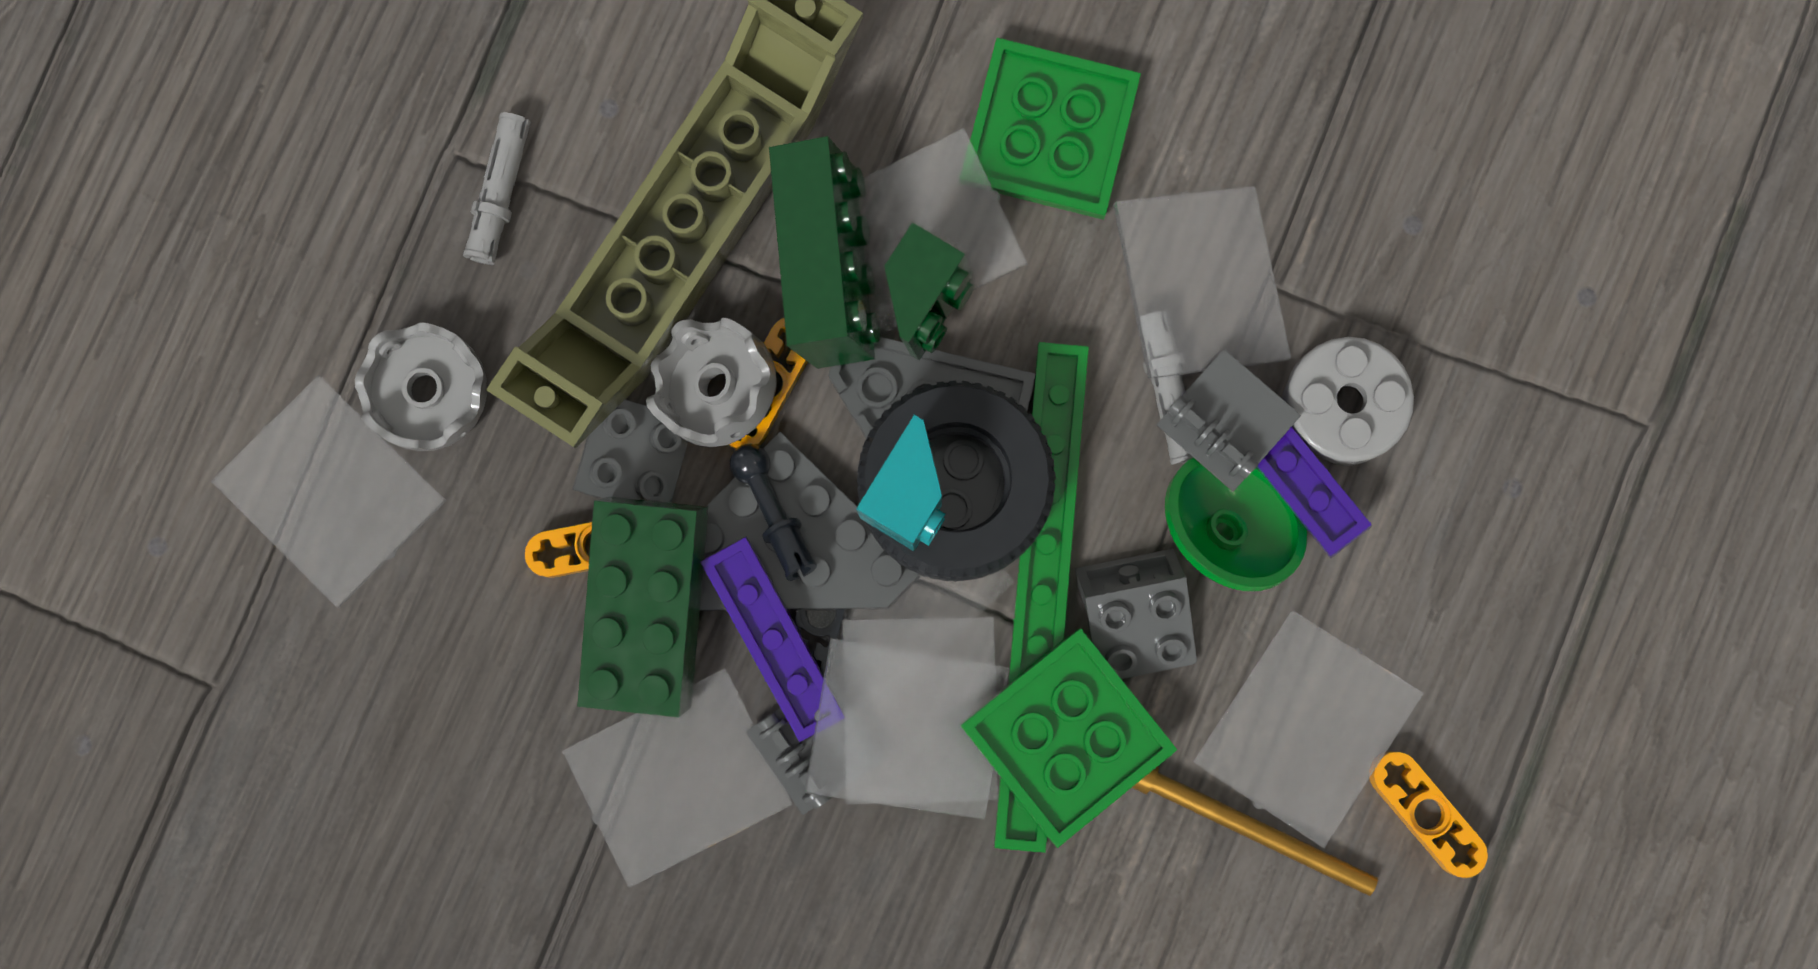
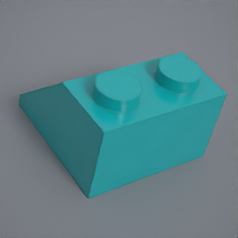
[856,415,945,551]

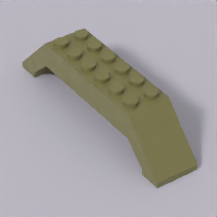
[486,0,863,448]

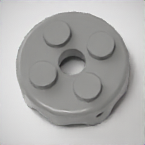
[646,318,776,447]
[355,323,487,451]
[1281,337,1414,466]

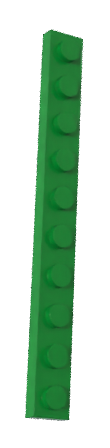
[994,342,1089,853]

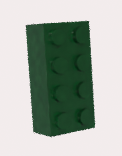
[769,136,880,369]
[577,497,709,718]

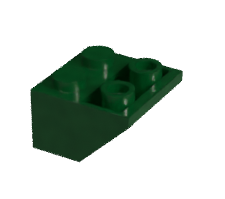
[884,222,975,361]

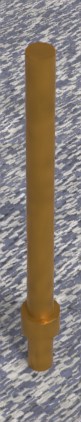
[1132,766,1378,896]

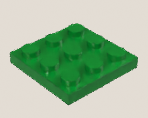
[960,37,1141,220]
[959,628,1178,848]

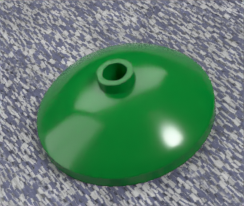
[1165,458,1307,592]

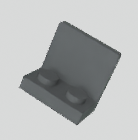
[1075,548,1197,679]

